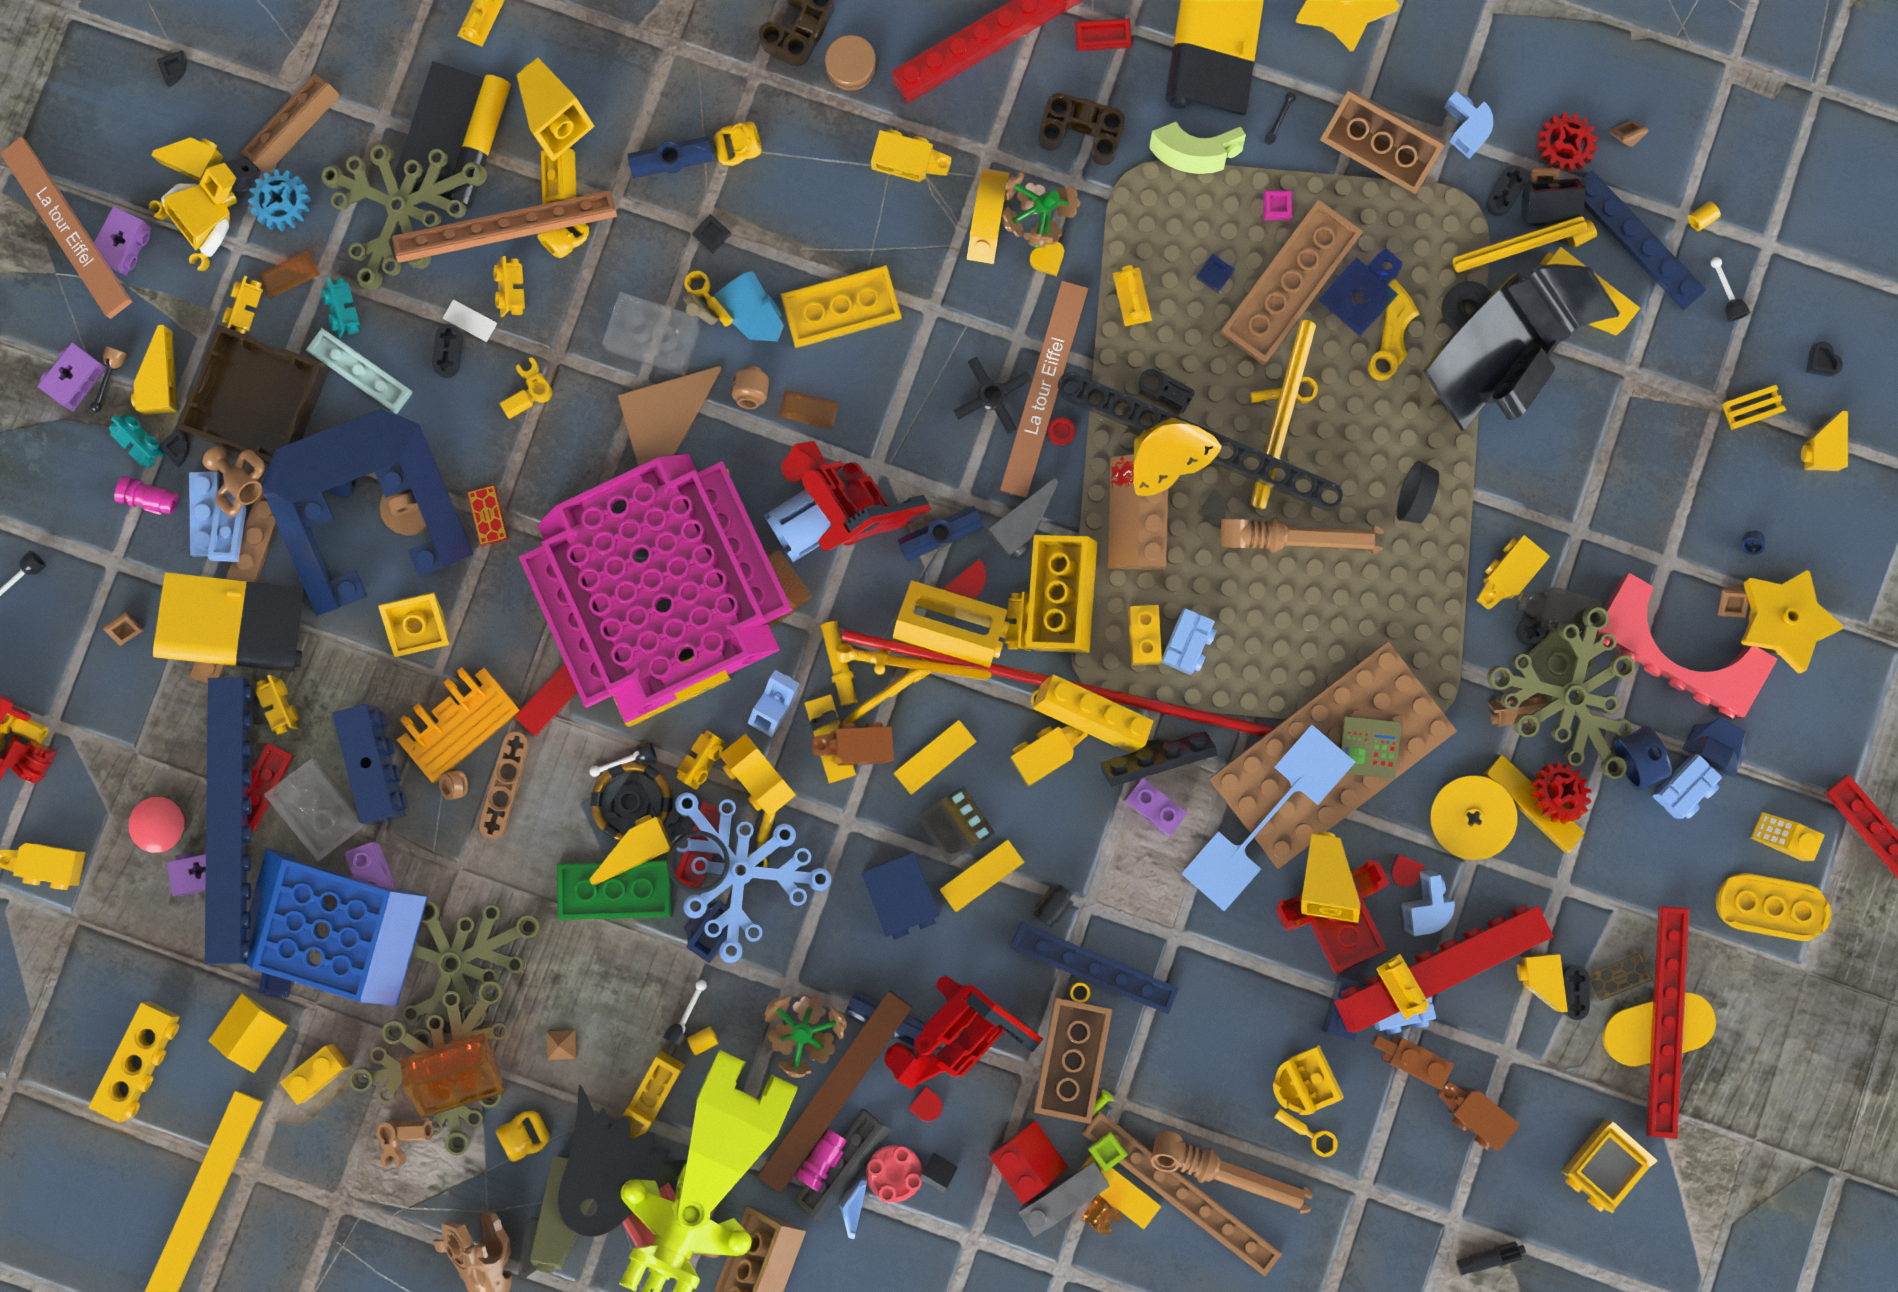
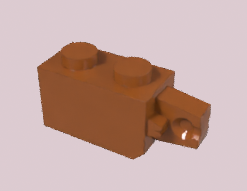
[812,722,894,766]
[1371,1035,1454,1090]
[1437,1081,1520,1152]

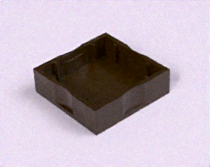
[176,324,330,464]

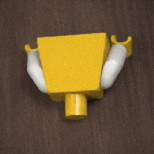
[149,183,237,271]

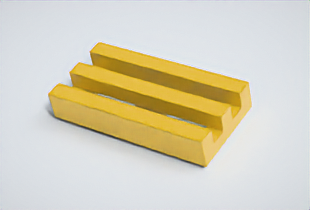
[1722,385,1786,430]

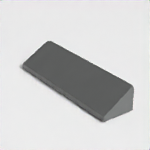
[795,1109,891,1222]

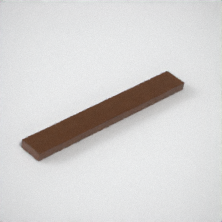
[758,990,913,1194]

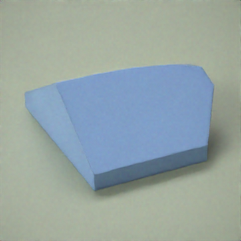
[839,1176,868,1239]

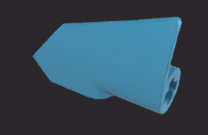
[713,271,784,342]

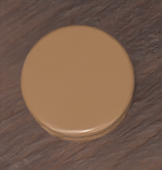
[825,35,876,91]

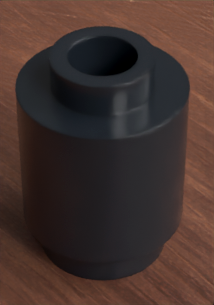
[1033,884,1074,927]

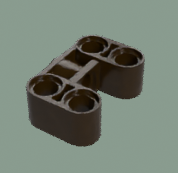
[759,0,834,66]
[1039,93,1125,166]

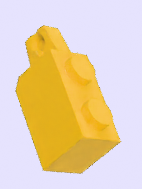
[871,129,951,182]
[1476,535,1550,610]
[1010,725,1088,787]
[0,843,86,890]

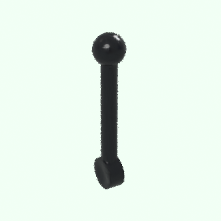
[1265,92,1296,145]

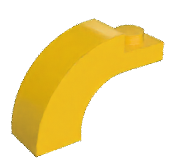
[967,168,1009,264]

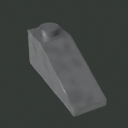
[988,478,1058,559]
[1018,1161,1110,1237]

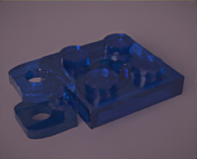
[1318,249,1402,337]

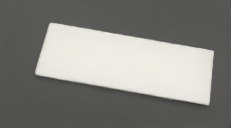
[443,300,497,342]

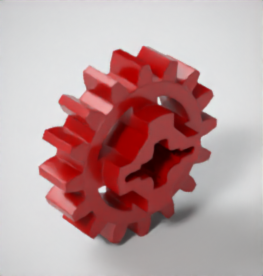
[1536,112,1599,174]
[1531,761,1592,824]

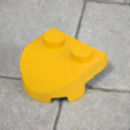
[1273,1045,1344,1115]

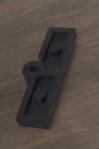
[1100,731,1217,787]

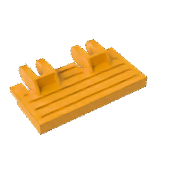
[397,667,520,783]

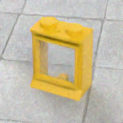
[1561,1119,1658,1213]

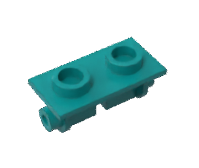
[321,278,360,339]
[109,414,166,469]

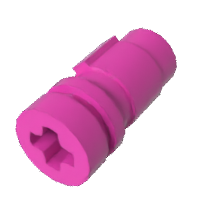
[114,475,179,515]
[794,1129,847,1192]

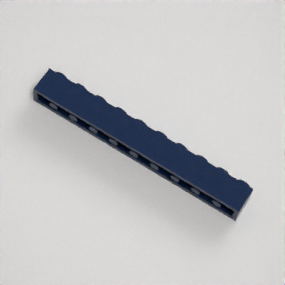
[205,677,253,965]

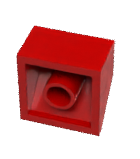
[989,1120,1068,1204]

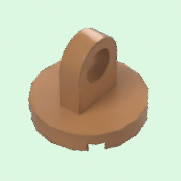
[379,488,427,536]

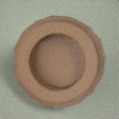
[439,771,469,800]

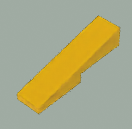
[622,1051,685,1140]

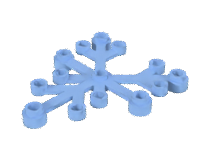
[674,793,831,963]

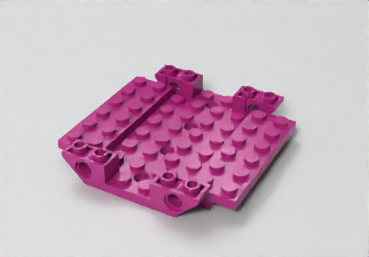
[519,454,793,723]

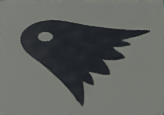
[558,1085,687,1237]

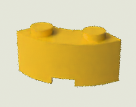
[719,734,796,816]

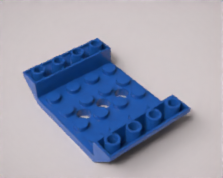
[246,847,428,1006]

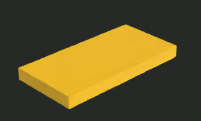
[780,265,902,348]

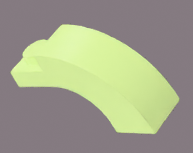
[1149,122,1246,174]

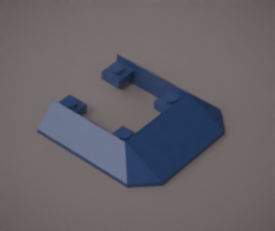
[261,408,474,616]

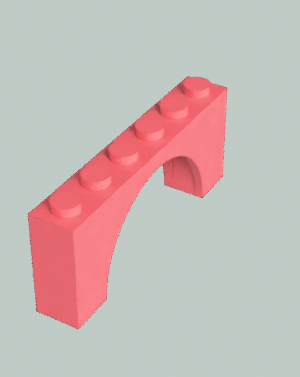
[1595,573,1777,720]

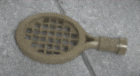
[683,292,718,325]

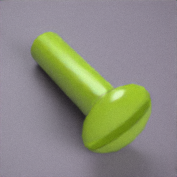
[1092,1089,1114,1117]

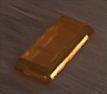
[258,250,320,299]
[778,390,839,429]

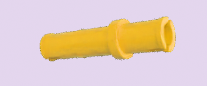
[820,621,858,707]

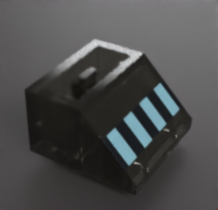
[917,786,995,865]

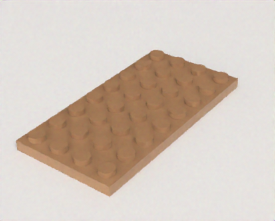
[1208,641,1457,869]

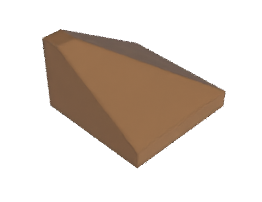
[1717,585,1749,618]

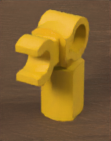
[499,357,552,419]
[0,714,49,751]

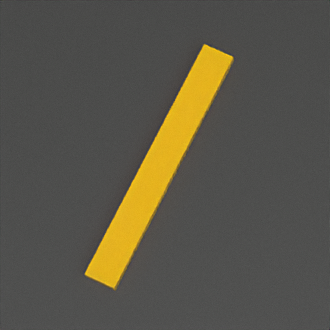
[145,1090,264,1292]

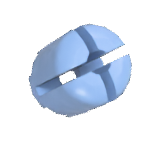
[763,489,832,562]

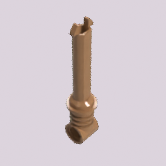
[1220,518,1384,554]
[1151,1131,1313,1214]

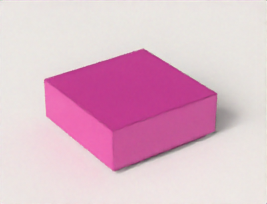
[1263,190,1292,220]

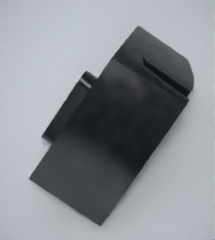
[1423,264,1620,431]

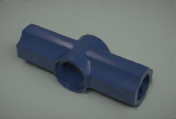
[627,136,714,179]
[897,505,984,562]
[845,990,925,1047]

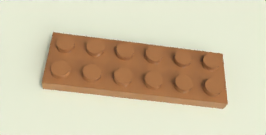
[1220,200,1363,366]

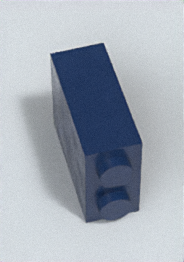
[861,852,939,940]

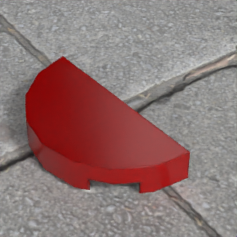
[942,559,986,600]

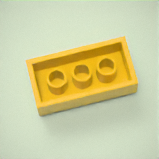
[1026,535,1097,653]

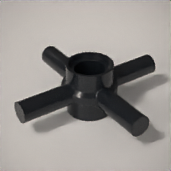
[953,357,1032,434]

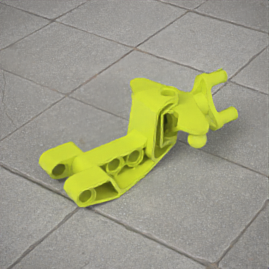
[619,1050,798,1292]

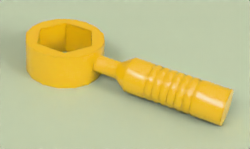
[684,271,733,327]
[1250,377,1318,403]
[742,812,776,872]
[1274,1108,1338,1157]

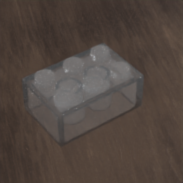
[602,292,703,376]
[264,757,367,862]

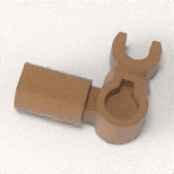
[376,1119,433,1167]

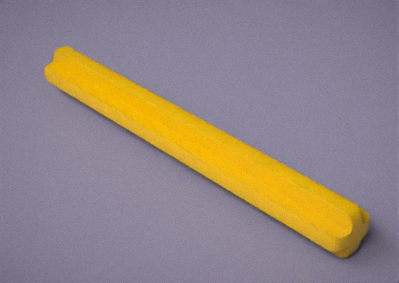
[1452,216,1587,273]

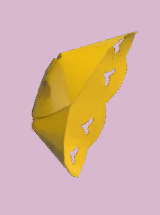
[1133,418,1221,496]

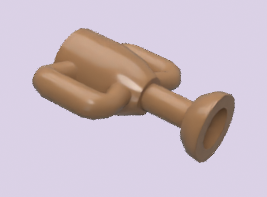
[203,445,265,516]

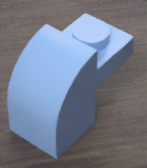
[1443,91,1493,159]
[747,670,800,737]
[1401,870,1455,936]

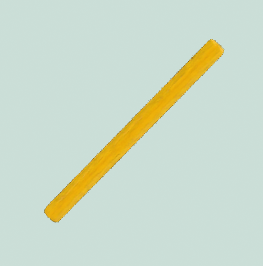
[1250,320,1316,509]

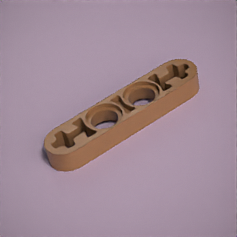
[479,732,530,839]

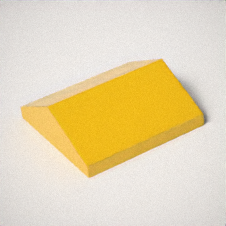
[378,592,449,657]
[208,993,289,1073]

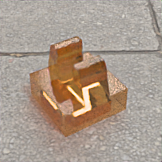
[1082,1195,1122,1235]

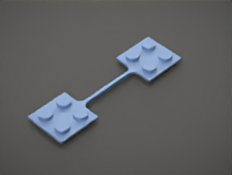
[1181,725,1355,911]

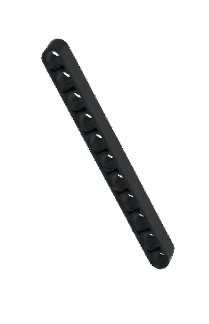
[1058,372,1343,511]

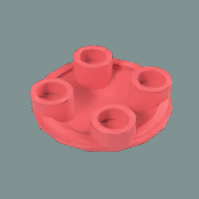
[129,797,187,853]
[866,1145,923,1203]

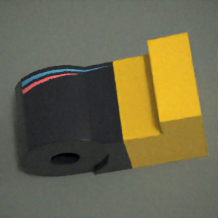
[200,159,257,205]

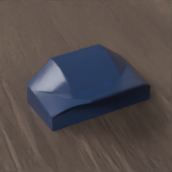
[1682,717,1747,776]
[684,900,730,963]

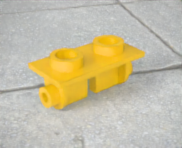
[457,0,505,47]
[493,256,525,317]
[1113,265,1152,327]
[222,276,263,334]
[1005,592,1031,651]
[255,675,299,735]
[676,730,727,790]
[1376,954,1430,1020]

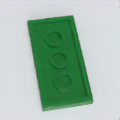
[557,860,672,920]

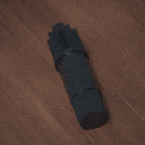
[1455,1241,1526,1276]

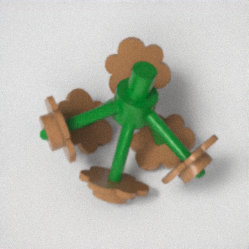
[1002,171,1080,248]
[765,995,847,1078]

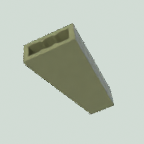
[530,1156,597,1273]

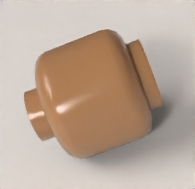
[731,366,770,409]

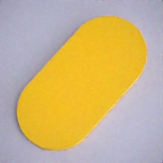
[1715,873,1831,941]
[1602,992,1716,1066]

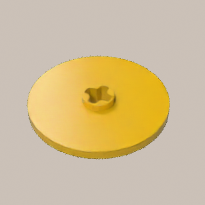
[1431,775,1517,860]

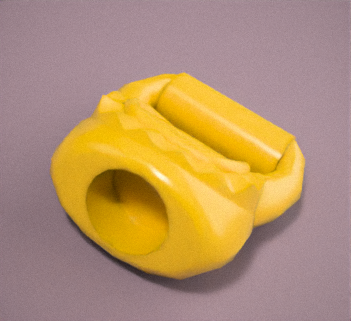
[713,121,762,166]
[537,223,590,258]
[496,1111,551,1162]

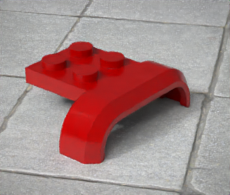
[1276,860,1390,975]

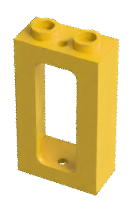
[893,580,1010,668]

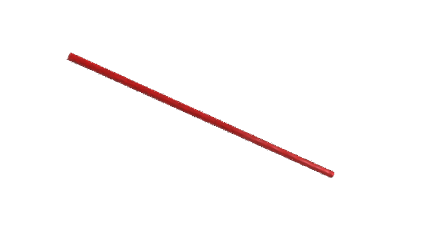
[841,629,1275,736]

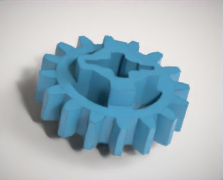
[248,169,311,231]

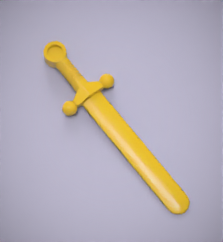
[836,643,992,680]

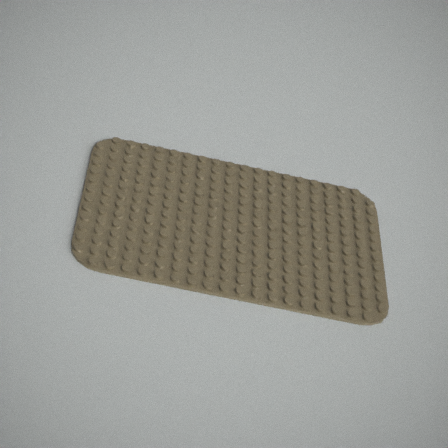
[1070,160,1490,720]

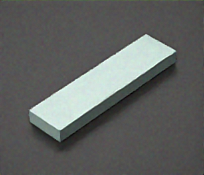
[306,328,413,414]

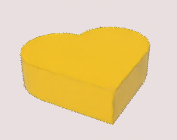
[1030,242,1064,277]

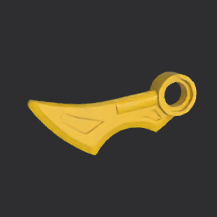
[1368,272,1420,381]
[842,659,931,724]

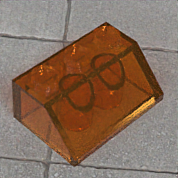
[400,1033,505,1119]

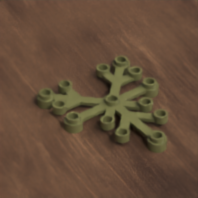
[322,144,487,290]
[1487,606,1635,779]
[402,900,541,1047]
[349,980,509,1156]

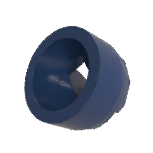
[1741,530,1765,555]

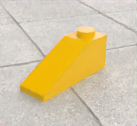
[131,325,178,415]
[590,815,672,885]

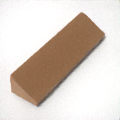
[240,73,340,173]

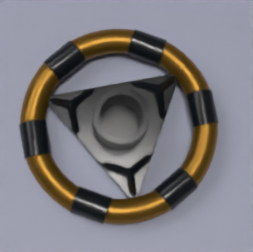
[590,761,673,842]

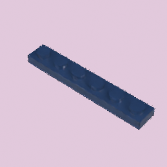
[1580,170,1706,311]
[1010,922,1179,1015]

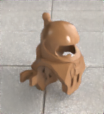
[433,1210,512,1292]

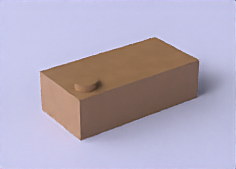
[1033,998,1112,1124]

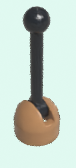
[90,346,127,413]

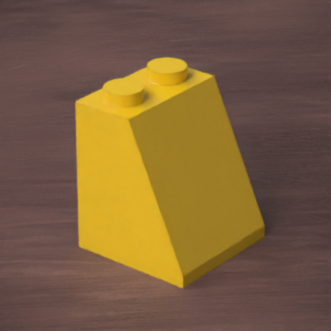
[517,57,595,162]
[1301,832,1360,923]

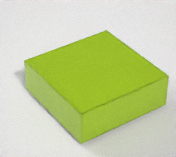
[1088,1131,1128,1172]

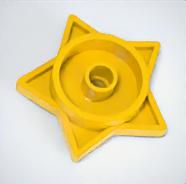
[1296,0,1400,52]
[1741,570,1843,674]

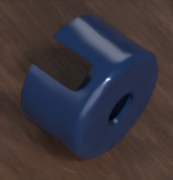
[1614,726,1672,790]

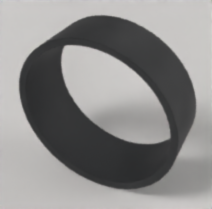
[1397,461,1439,523]
[666,831,730,894]

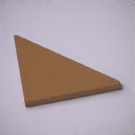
[618,366,722,467]

